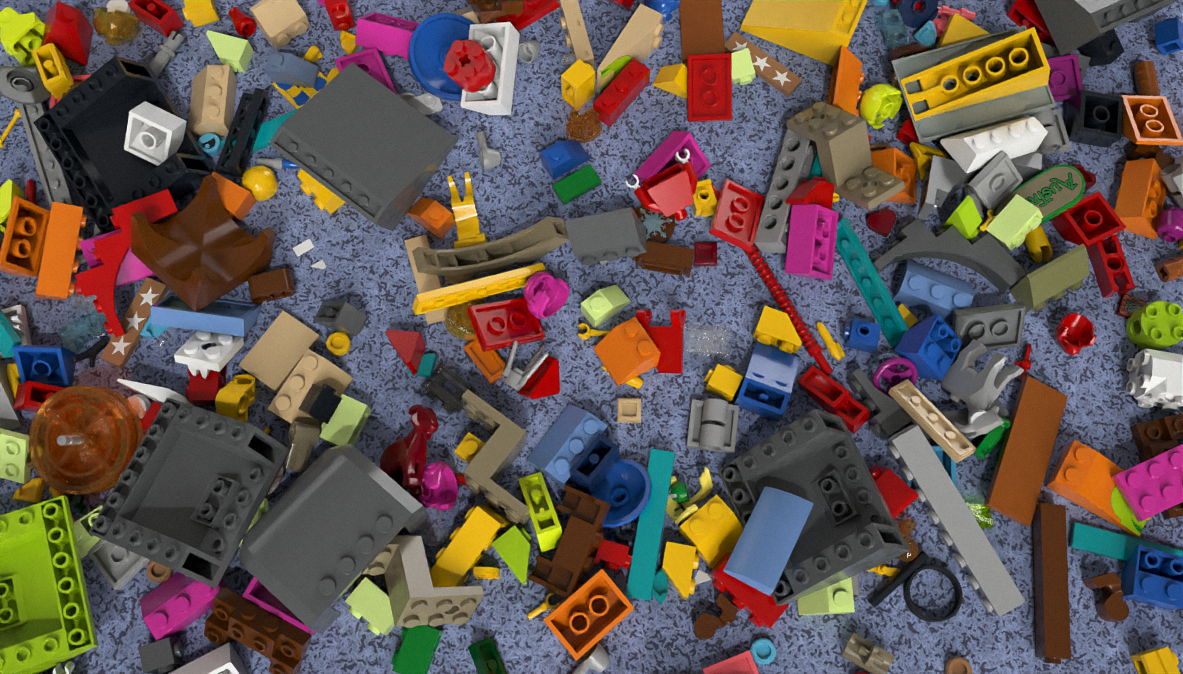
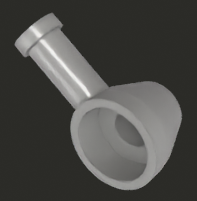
[518,40,541,64]
[475,131,501,170]
[572,642,611,674]

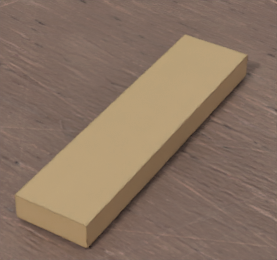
[404,234,450,325]
[888,379,976,463]

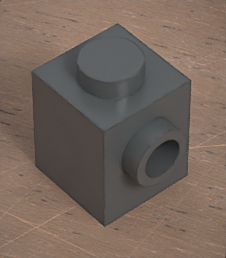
[138,637,184,674]

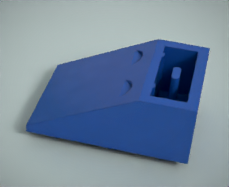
[734,342,800,422]

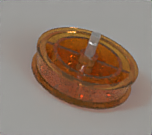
[29,385,143,495]

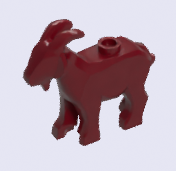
[380,404,439,497]

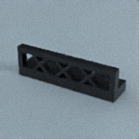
[215,88,270,177]

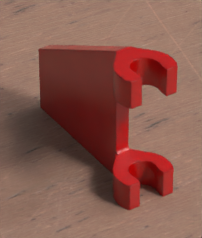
[636,310,686,374]

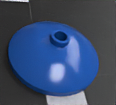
[582,459,652,527]

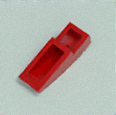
[797,365,869,434]

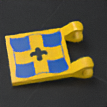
[272,45,339,109]

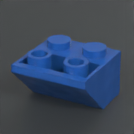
[895,314,963,381]
[1121,545,1183,610]

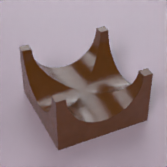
[131,174,275,312]

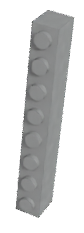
[886,425,1026,617]

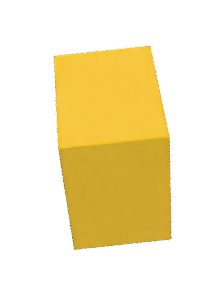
[653,63,688,100]

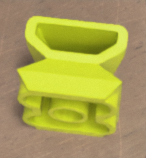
[0,7,45,66]

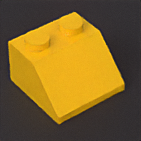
[297,169,346,214]
[679,494,743,569]

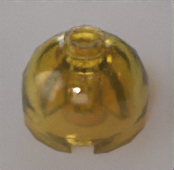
[93,7,140,46]
[443,298,486,341]

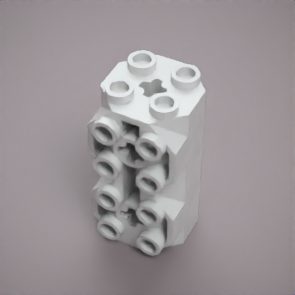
[1126,348,1183,412]

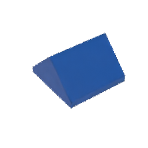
[12,345,76,389]

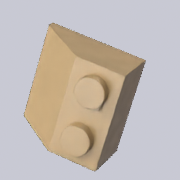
[249,0,311,50]

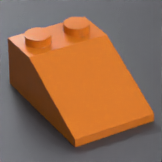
[1120,95,1183,145]

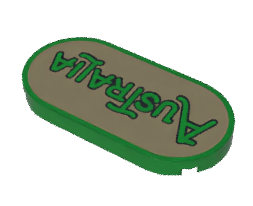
[994,165,1086,231]

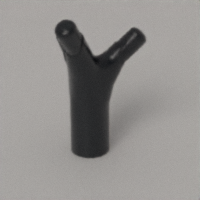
[72,338,108,368]

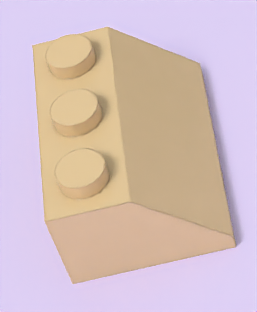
[188,65,237,136]
[267,349,353,427]

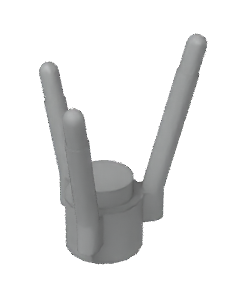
[502,340,549,391]

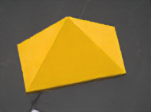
[909,142,949,180]

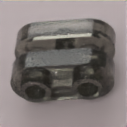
[422,363,477,414]

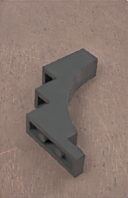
[917,152,1044,220]

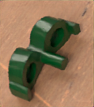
[63,491,94,518]

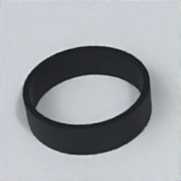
[903,565,963,622]

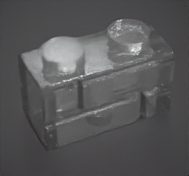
[683,322,732,360]

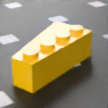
[429,504,511,588]

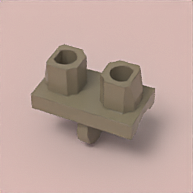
[841,632,895,674]

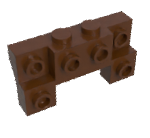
[467,0,523,24]
[1130,413,1183,520]
[527,485,611,598]
[204,587,312,674]

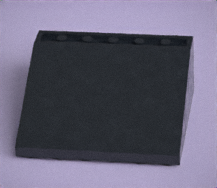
[33,56,216,235]

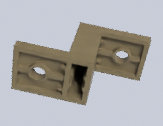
[786,101,905,210]
[462,389,530,526]
[362,535,484,628]

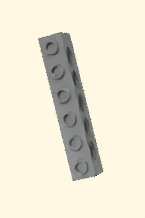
[754,129,817,253]

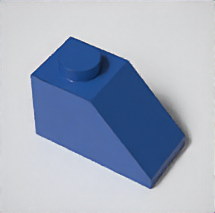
[541,141,590,180]

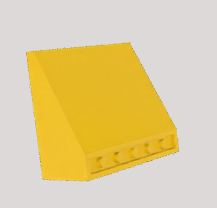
[740,0,868,66]

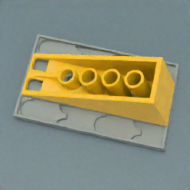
[891,25,1056,143]

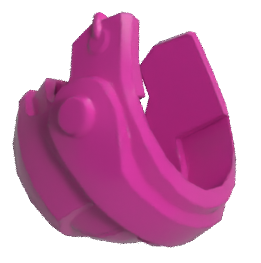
[524,272,570,319]
[412,461,458,510]

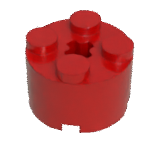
[443,40,496,93]

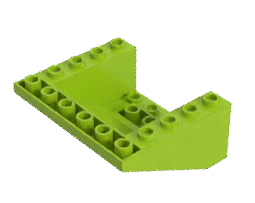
[0,495,99,674]

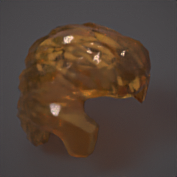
[566,109,602,143]

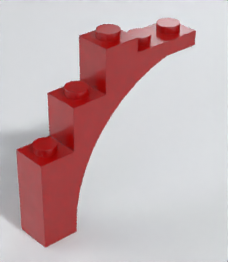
[73,189,178,338]

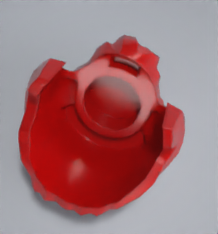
[1054,313,1097,356]

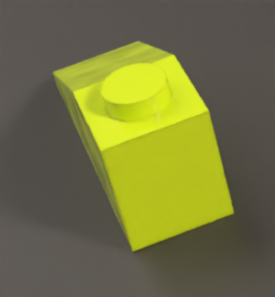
[518,472,563,552]

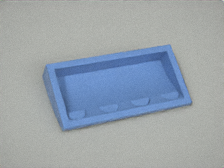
[151,293,262,337]
[723,486,814,596]

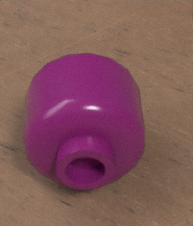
[1156,207,1183,242]

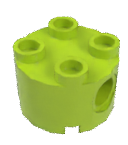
[1126,301,1183,351]

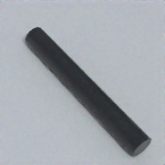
[867,551,929,608]

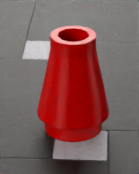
[228,7,256,37]

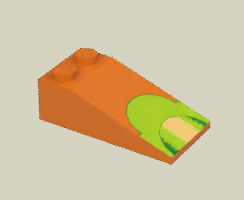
[1045,440,1148,537]

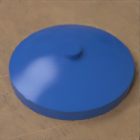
[407,13,474,101]

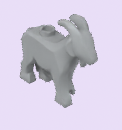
[941,339,1024,438]

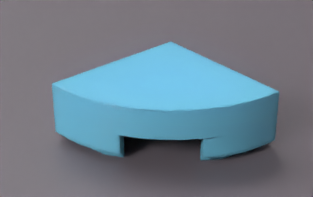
[913,20,936,48]
[139,315,172,338]

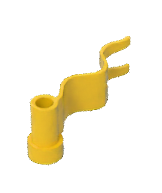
[447,172,487,249]

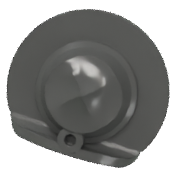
[0,66,51,105]

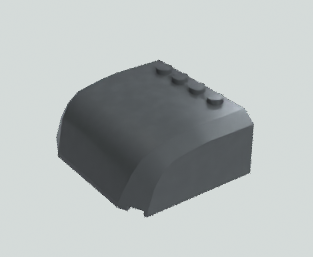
[238,443,429,634]

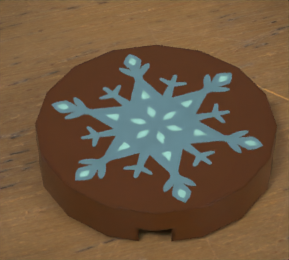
[634,205,675,244]

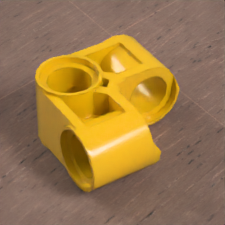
[215,374,256,423]

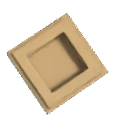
[617,398,641,423]

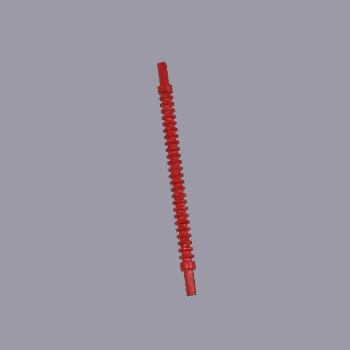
[711,184,833,375]

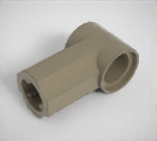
[284,421,320,472]

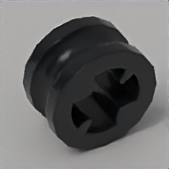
[615,520,637,542]

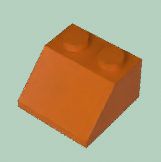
[871,147,917,204]
[593,317,661,386]

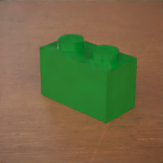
[391,625,443,674]

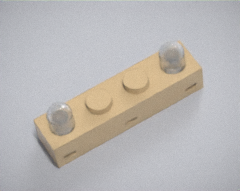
[551,0,594,68]

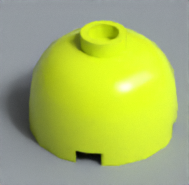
[859,83,903,129]

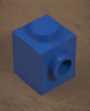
[1154,17,1183,55]
[842,318,881,353]

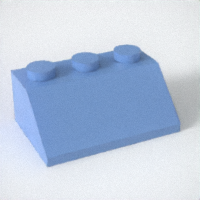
[893,259,974,322]
[526,404,608,488]

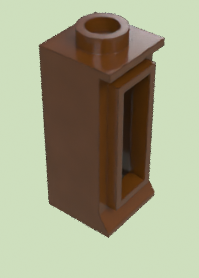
[632,241,695,278]

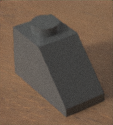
[313,301,367,336]

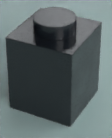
[299,383,342,424]

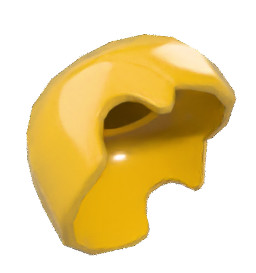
[241,165,278,201]

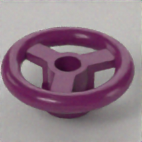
[872,357,918,399]

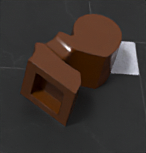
[1126,144,1175,170]
[1082,572,1129,622]
[692,592,738,640]

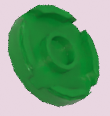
[974,417,1011,460]

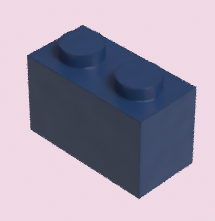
[569,434,620,495]

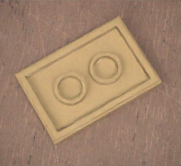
[239,310,321,393]

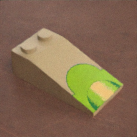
[597,3,664,94]

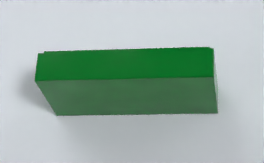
[552,164,601,205]

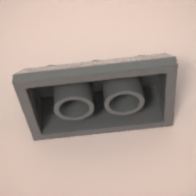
[565,207,647,265]

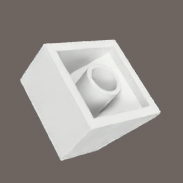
[124,101,187,166]

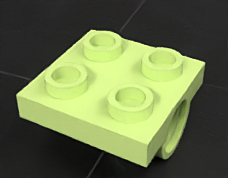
[0,428,40,484]

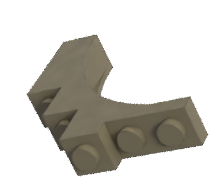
[412,216,570,283]

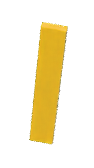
[412,263,546,315]

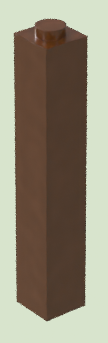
[1032,503,1071,664]

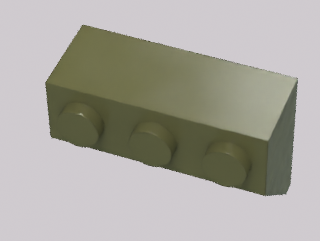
[1009,244,1090,314]

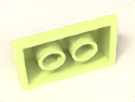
[797,577,855,615]

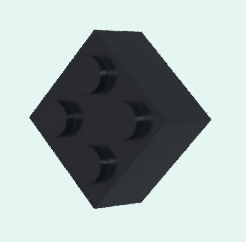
[1066,90,1123,148]

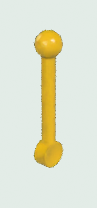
[0,109,21,148]

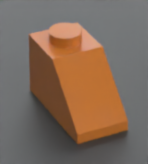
[211,171,256,222]
[407,197,455,240]

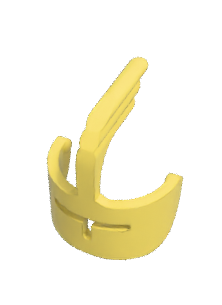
[666,467,713,524]

